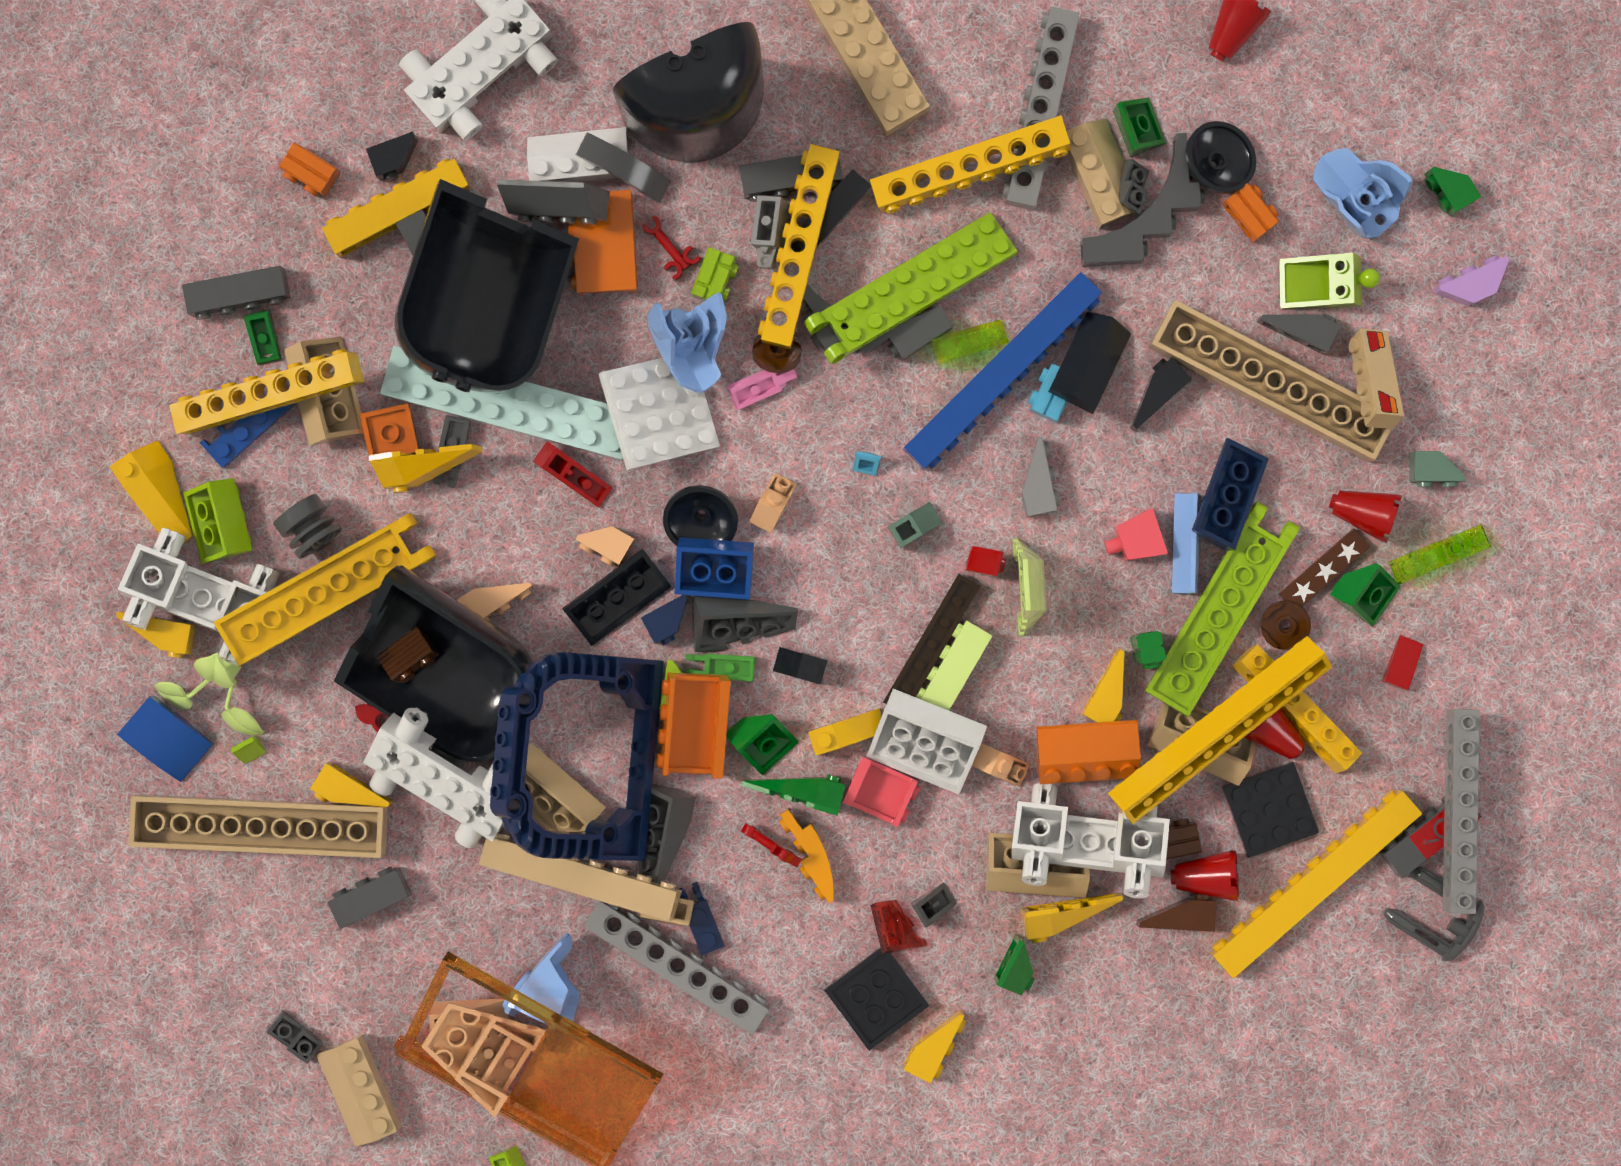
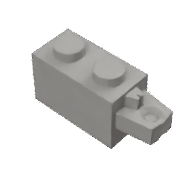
[751,196,790,270]

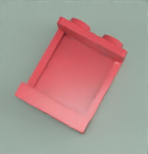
[842,756,920,827]

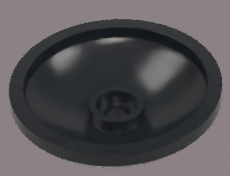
[1185,121,1256,194]
[663,485,738,546]

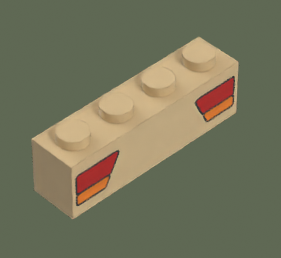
[1349,328,1404,429]

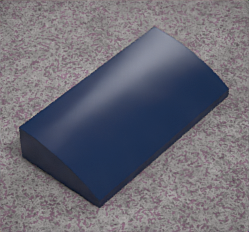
[1192,438,1269,551]

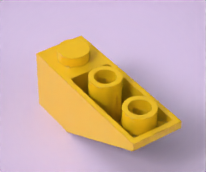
[903,1011,966,1084]

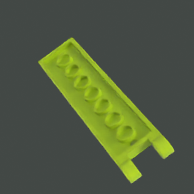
[804,212,1018,364]
[1144,501,1300,717]

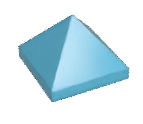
[852,451,881,476]

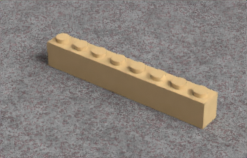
[479,832,682,921]

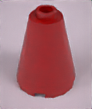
[1208,0,1271,62]
[1329,490,1402,543]
[1243,708,1305,759]
[1170,850,1239,901]

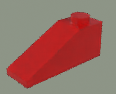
[533,441,613,508]

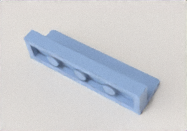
[1172,492,1201,594]

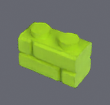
[691,247,740,303]

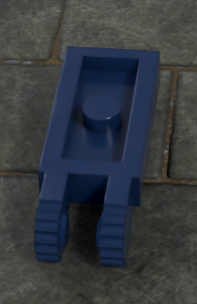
[678,882,725,956]

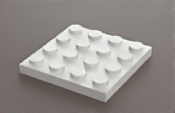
[599,358,720,470]

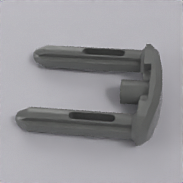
[1384,867,1485,961]

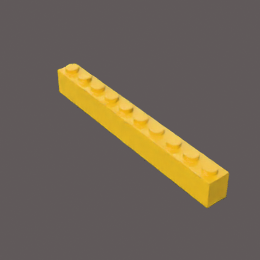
[1108,636,1332,825]
[1210,790,1422,979]

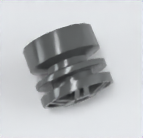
[273,494,342,559]

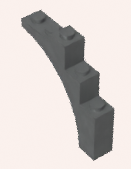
[1080,133,1205,267]
[803,283,953,361]

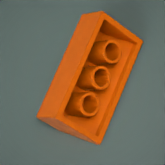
[1036,720,1141,784]

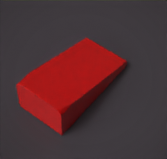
[1381,635,1423,691]

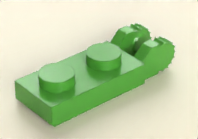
[684,653,756,682]

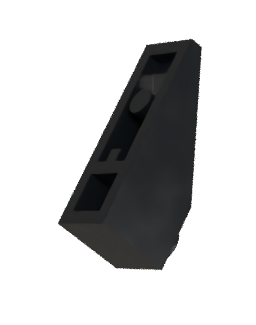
[1130,357,1192,431]

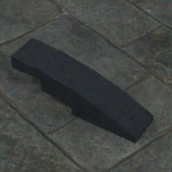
[791,169,872,252]

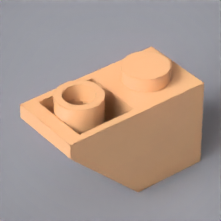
[749,473,797,533]
[576,526,635,567]
[972,743,1030,787]

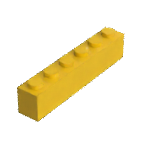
[322,158,471,258]

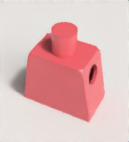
[1104,508,1168,561]

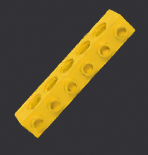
[1231,644,1362,774]

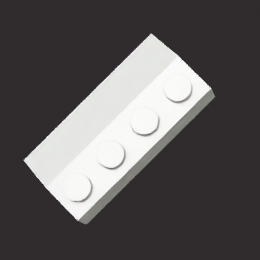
[527,127,629,182]

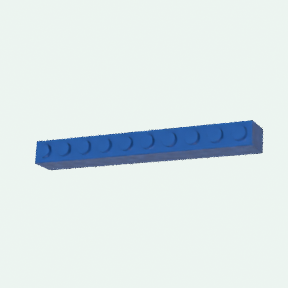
[903,272,1102,470]

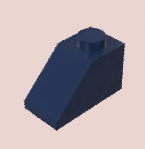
[641,595,688,646]

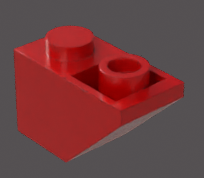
[965,546,1006,578]

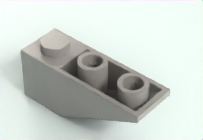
[1021,437,1060,517]

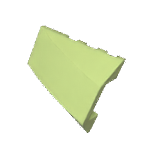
[1012,538,1047,637]

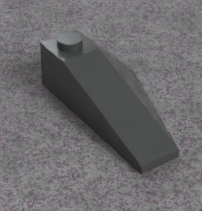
[692,596,798,652]
[638,784,696,884]

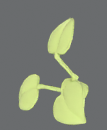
[154,653,265,735]

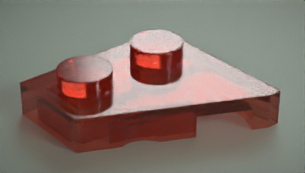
[870,900,927,954]

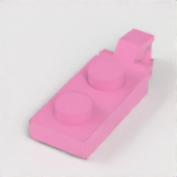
[727,369,797,410]

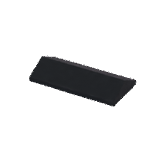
[1048,312,1131,414]
[562,549,672,646]

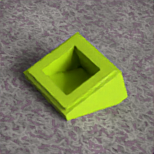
[231,736,266,764]
[488,1146,526,1166]

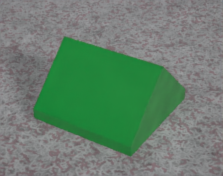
[1113,97,1166,157]

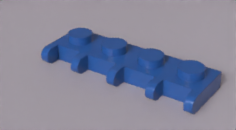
[200,396,298,468]

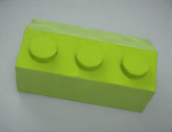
[183,478,253,565]

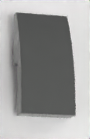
[1119,159,1149,215]
[267,1010,323,1064]

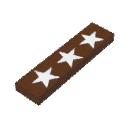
[1278,528,1370,607]

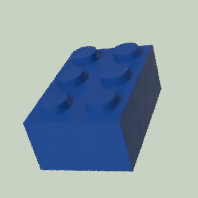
[675,537,754,600]

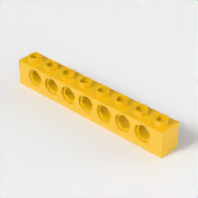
[870,115,1072,214]
[758,144,840,349]
[169,349,364,434]

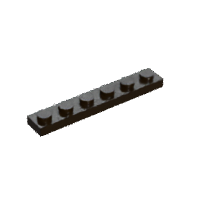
[883,573,980,705]

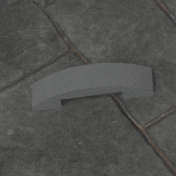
[575,133,670,203]

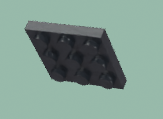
[1222,762,1319,858]
[824,944,929,1051]

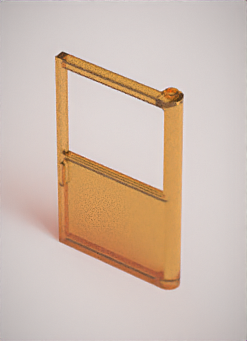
[393,951,664,1166]

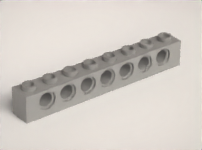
[1002,6,1080,211]
[1443,709,1480,914]
[584,901,769,1035]

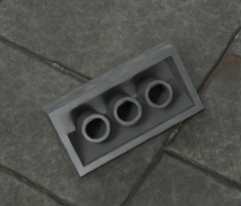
[497,179,610,225]

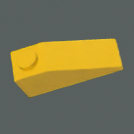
[116,612,197,658]
[1081,649,1125,723]
[808,708,882,756]
[310,762,394,807]

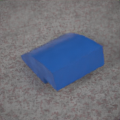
[117,696,214,782]

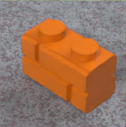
[279,142,340,197]
[1222,183,1279,243]

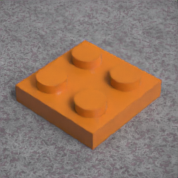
[360,403,420,455]

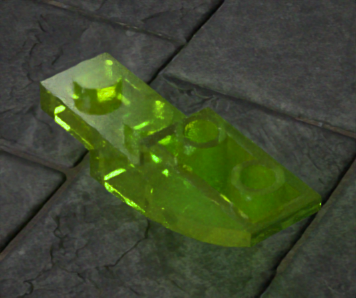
[1388,524,1491,584]

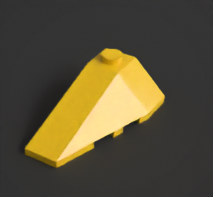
[109,440,193,543]
[369,444,483,494]
[1021,893,1123,943]

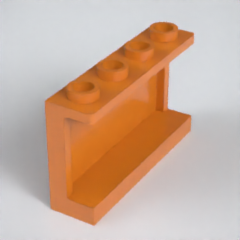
[568,190,638,296]
[656,673,731,779]

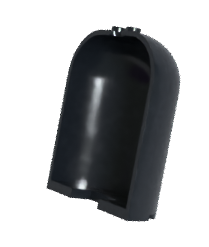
[613,22,764,162]
[394,179,579,392]
[334,565,533,762]

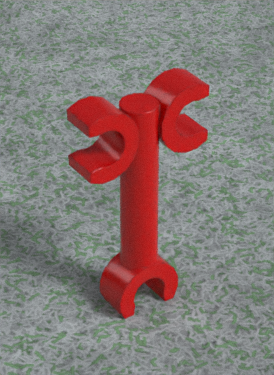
[642,215,701,281]
[741,823,802,867]

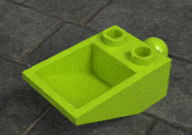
[1279,253,1380,309]

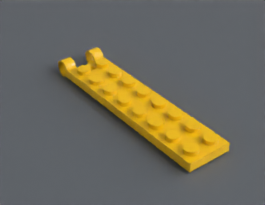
[213,513,437,667]

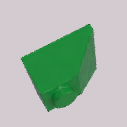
[1330,563,1401,627]
[726,714,799,775]
[993,934,1034,995]

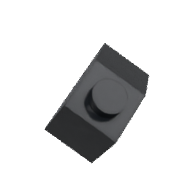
[366,131,418,182]
[773,647,828,685]

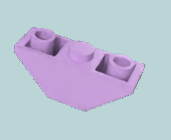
[1433,255,1509,306]

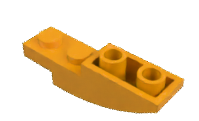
[779,808,833,903]

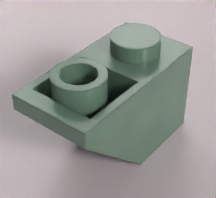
[1409,451,1465,487]
[887,502,943,549]

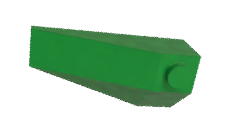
[741,774,846,816]

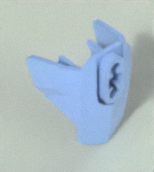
[1313,148,1413,238]
[647,293,727,393]
[502,932,580,1030]

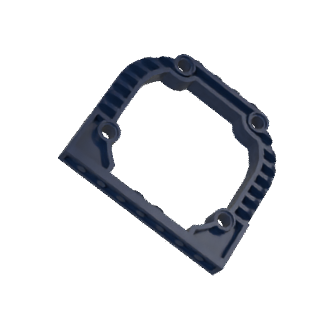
[490,652,664,861]

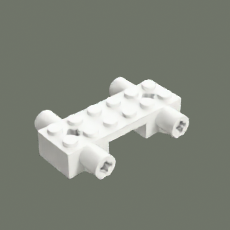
[399,0,558,141]
[118,528,280,666]
[363,707,504,848]
[1011,782,1170,898]

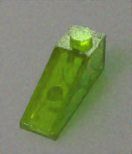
[930,319,1009,367]

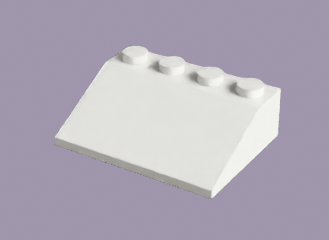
[866,689,987,794]

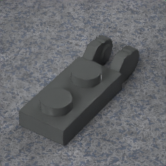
[433,415,471,488]

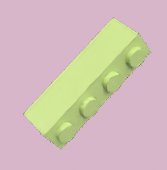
[915,621,992,711]

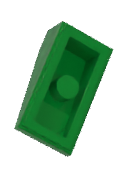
[244,309,282,365]

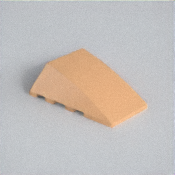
[421,1002,548,1118]

